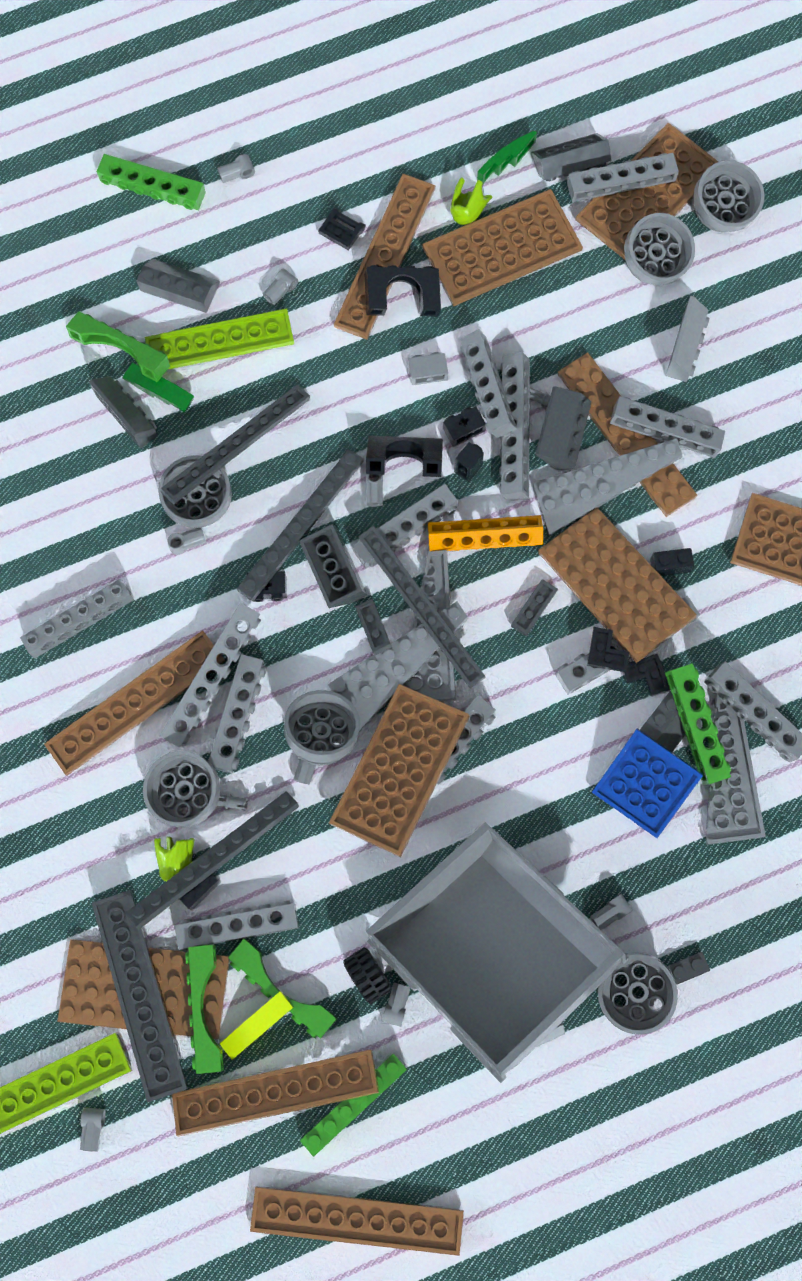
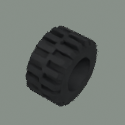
[343,947,391,1004]

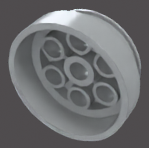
[694,160,764,232]
[624,213,695,285]
[158,455,232,528]
[284,690,360,765]
[143,751,220,828]
[598,953,678,1035]

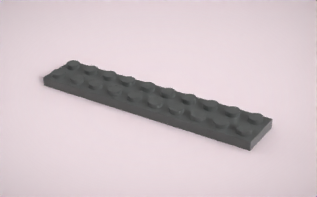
[92,890,188,1103]

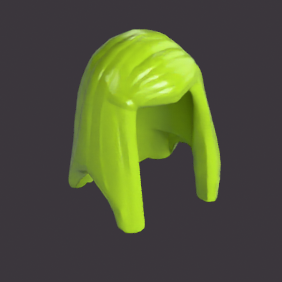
[450,177,492,225]
[154,837,195,882]

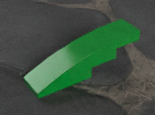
[477,131,537,184]
[122,363,194,413]

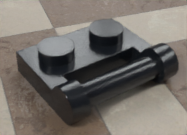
[318,208,366,251]

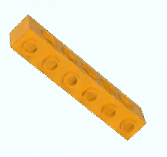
[428,515,543,551]

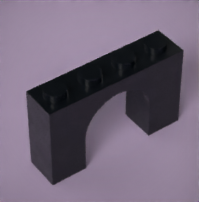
[364,265,441,317]
[366,436,443,477]

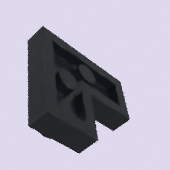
[587,627,629,673]
[622,654,671,697]

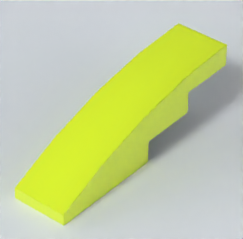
[220,991,294,1060]

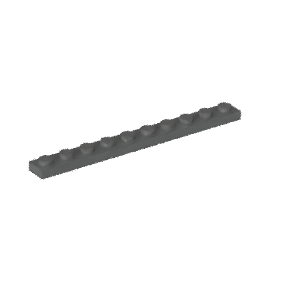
[160,385,310,504]
[237,449,364,601]
[358,526,486,689]
[126,791,299,930]

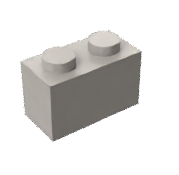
[408,352,448,386]

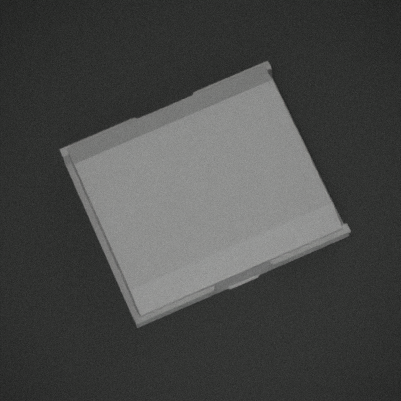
[366,822,629,1084]

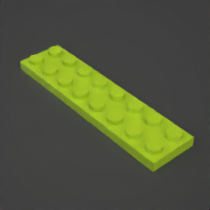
[144,309,294,369]
[0,1033,133,1134]

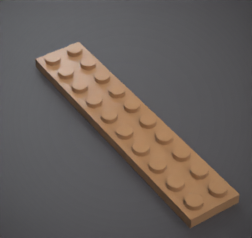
[334,174,436,340]
[557,353,697,517]
[44,630,226,776]
[172,1049,379,1137]
[250,1186,464,1256]

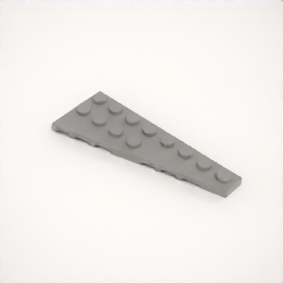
[533,438,683,535]
[404,550,456,701]
[328,601,468,732]
[706,684,766,845]

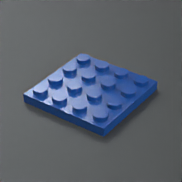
[592,728,703,838]

